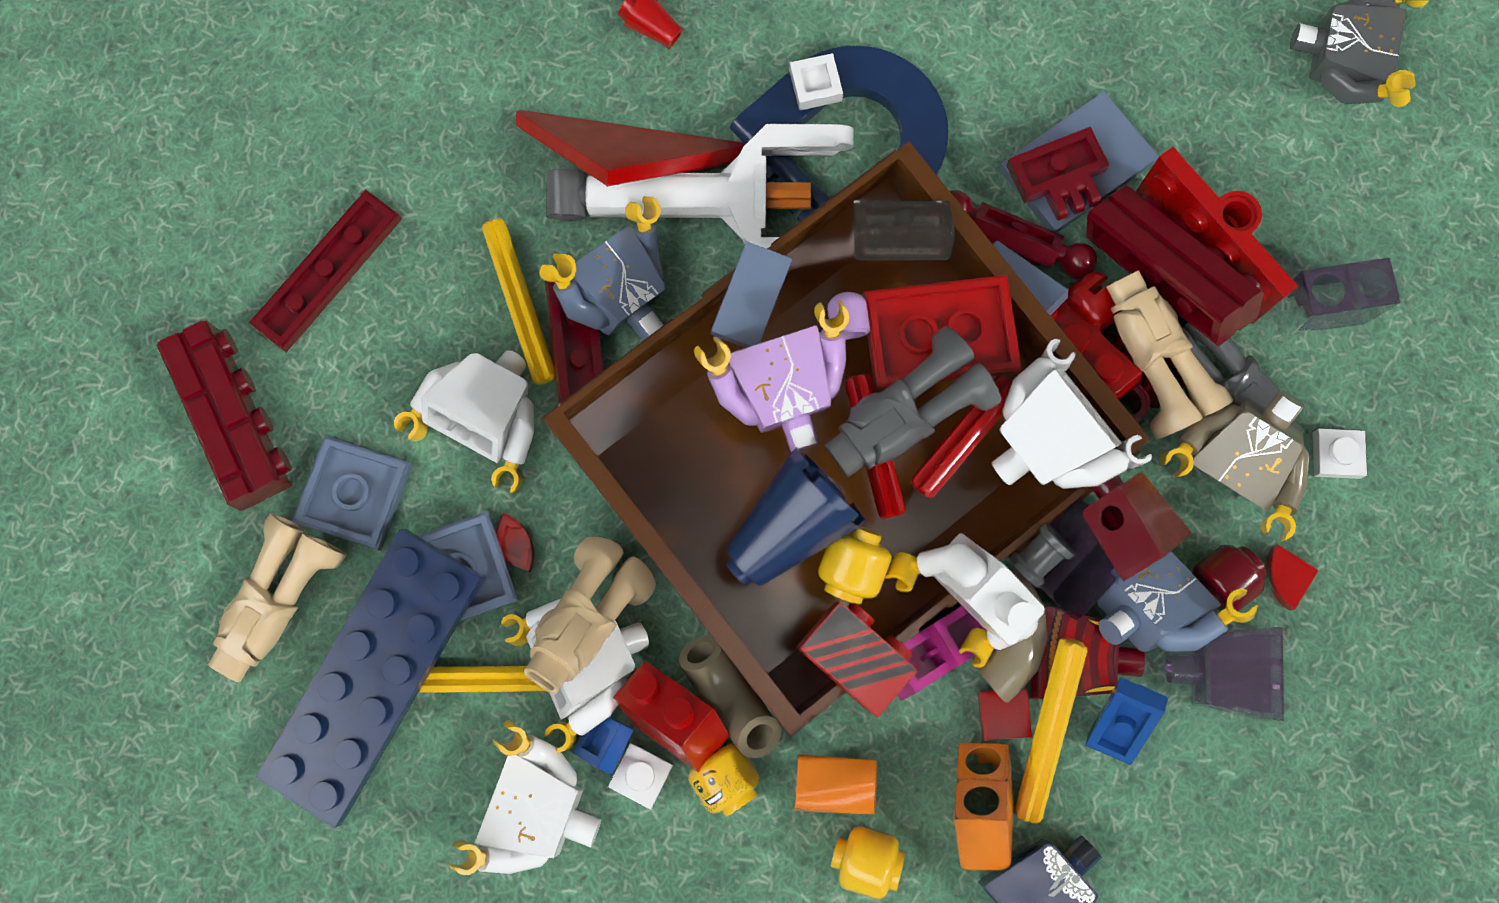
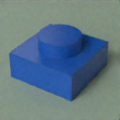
[572,717,633,774]

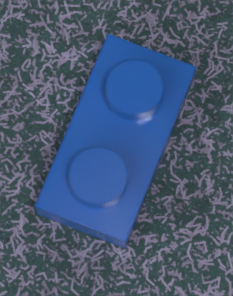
[1085,677,1168,765]

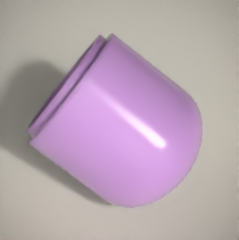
[827,292,870,340]

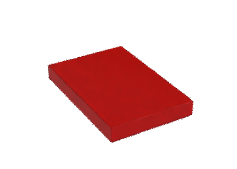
[862,275,1022,390]

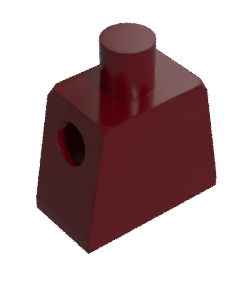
[1082,472,1191,582]

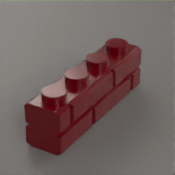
[1086,185,1264,346]
[156,320,292,511]

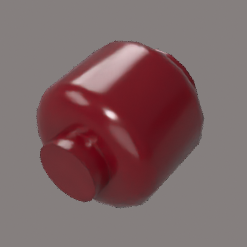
[1192,545,1266,611]

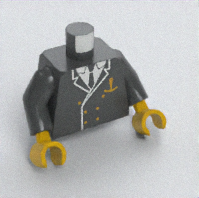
[1290,0,1429,107]

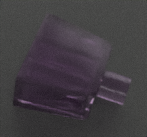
[1165,627,1284,721]

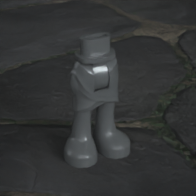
[1181,321,1303,432]
[824,326,1001,478]

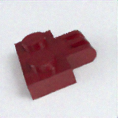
[1006,126,1110,221]

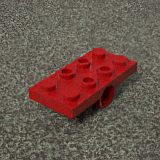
[1136,146,1298,324]

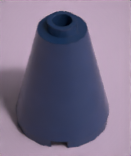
[726,447,867,586]

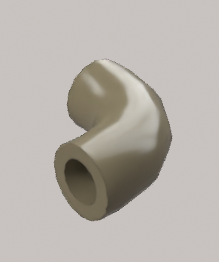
[977,568,1048,703]
[678,635,782,758]

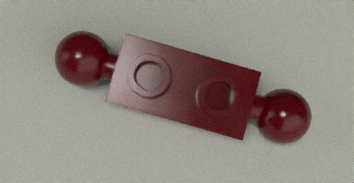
[950,190,1097,279]

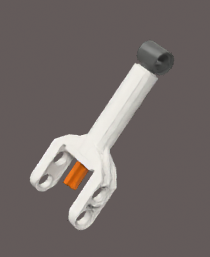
[546,124,854,249]

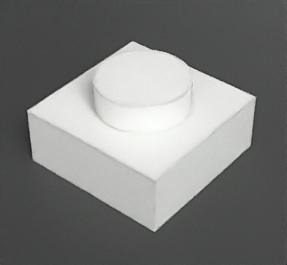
[789,53,843,110]
[1313,429,1367,479]
[608,743,674,810]

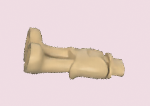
[1107,270,1233,440]
[208,513,347,682]
[524,537,656,694]

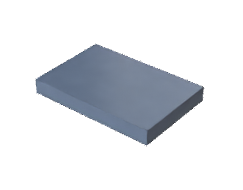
[998,91,1159,233]

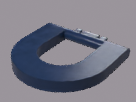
[730,46,949,221]

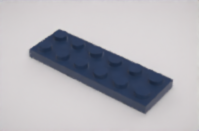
[255,529,485,828]

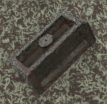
[853,201,956,260]

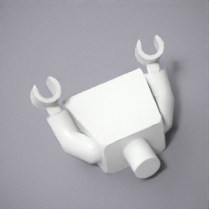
[992,339,1152,488]

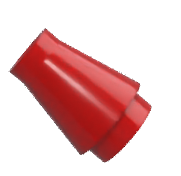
[618,0,684,50]

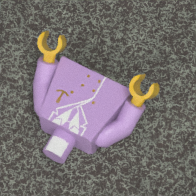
[694,300,849,452]

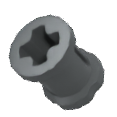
[1009,522,1075,588]

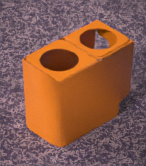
[954,743,1014,870]
[791,754,877,814]

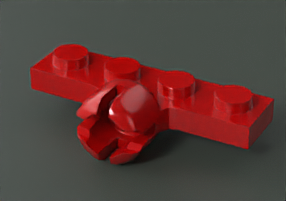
[1050,272,1143,399]

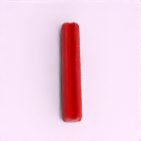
[845,374,906,519]
[910,375,1013,499]

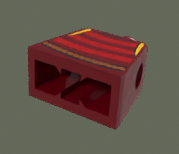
[1030,606,1145,700]

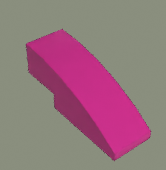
[897,606,988,701]

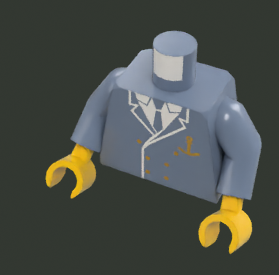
[539,196,665,341]
[1098,551,1258,652]

